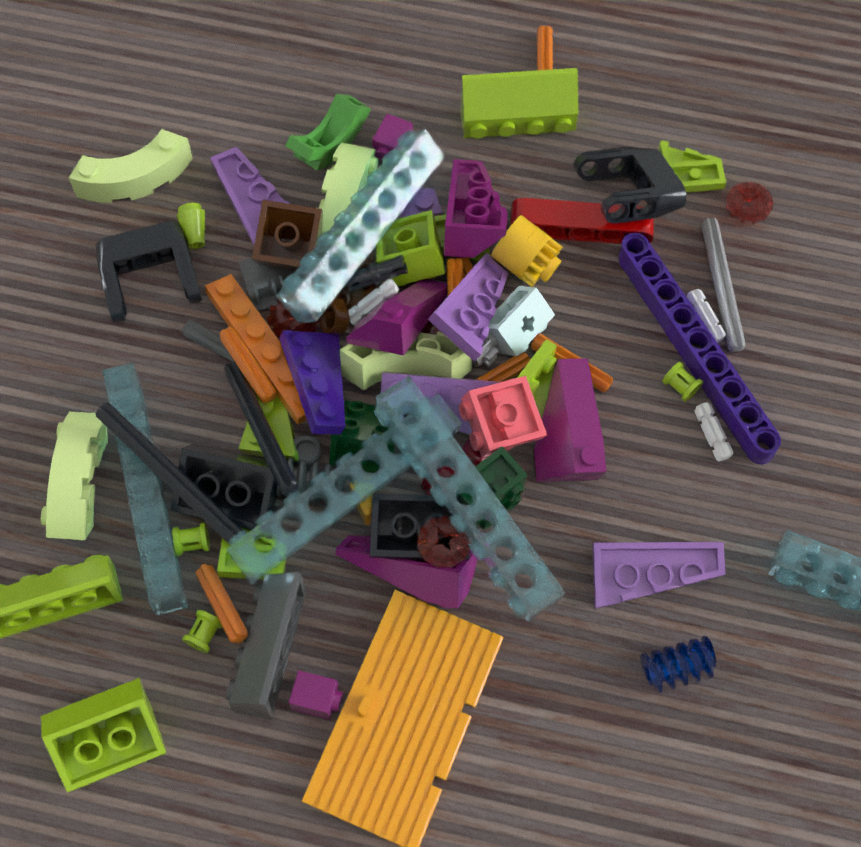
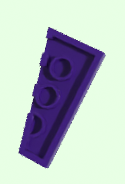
[279,330,345,434]

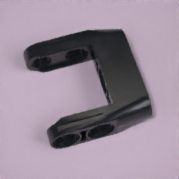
[573,146,686,223]
[96,221,202,323]

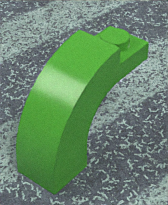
[285,94,371,170]

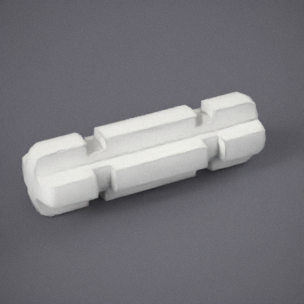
[348,279,399,326]
[687,289,726,343]
[694,402,733,461]

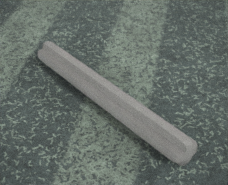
[701,218,746,352]

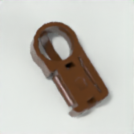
[310,274,350,334]

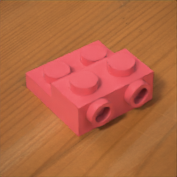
[459,376,547,458]

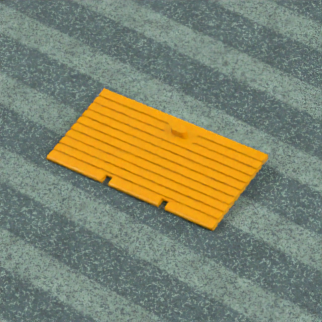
[301,590,504,847]

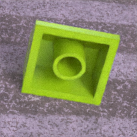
[375,210,445,286]

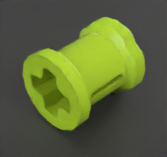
[662,362,704,402]
[172,522,210,556]
[182,610,222,653]

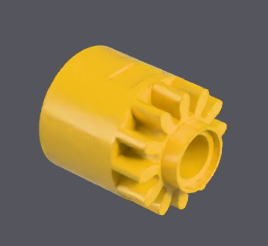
[491,215,563,287]

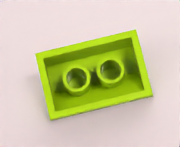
[41,678,166,793]

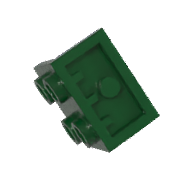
[329,400,404,476]
[451,446,528,533]

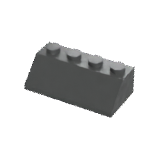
[226,572,306,720]

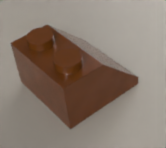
[252,199,323,275]

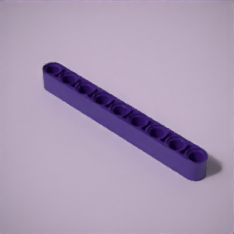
[618,233,781,465]

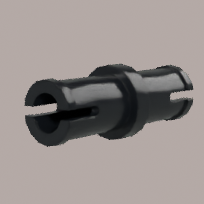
[344,254,408,293]

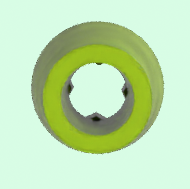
[176,203,205,249]

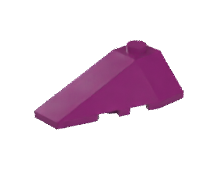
[444,159,507,258]
[346,279,448,356]
[533,358,607,482]
[335,535,480,609]

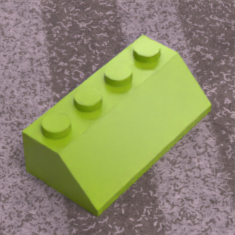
[460,68,578,139]
[0,555,124,639]

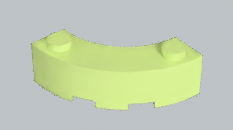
[69,129,193,203]
[319,143,378,253]
[340,331,472,390]
[41,411,108,540]

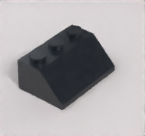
[170,444,277,532]
[370,493,471,561]

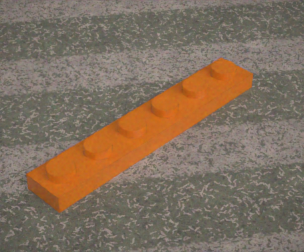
[205,274,307,425]

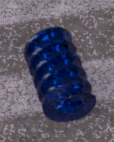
[640,635,716,694]

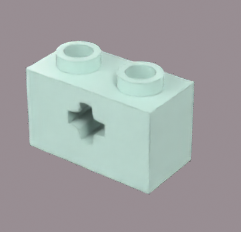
[488,286,555,356]

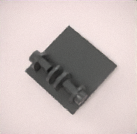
[238,258,312,312]

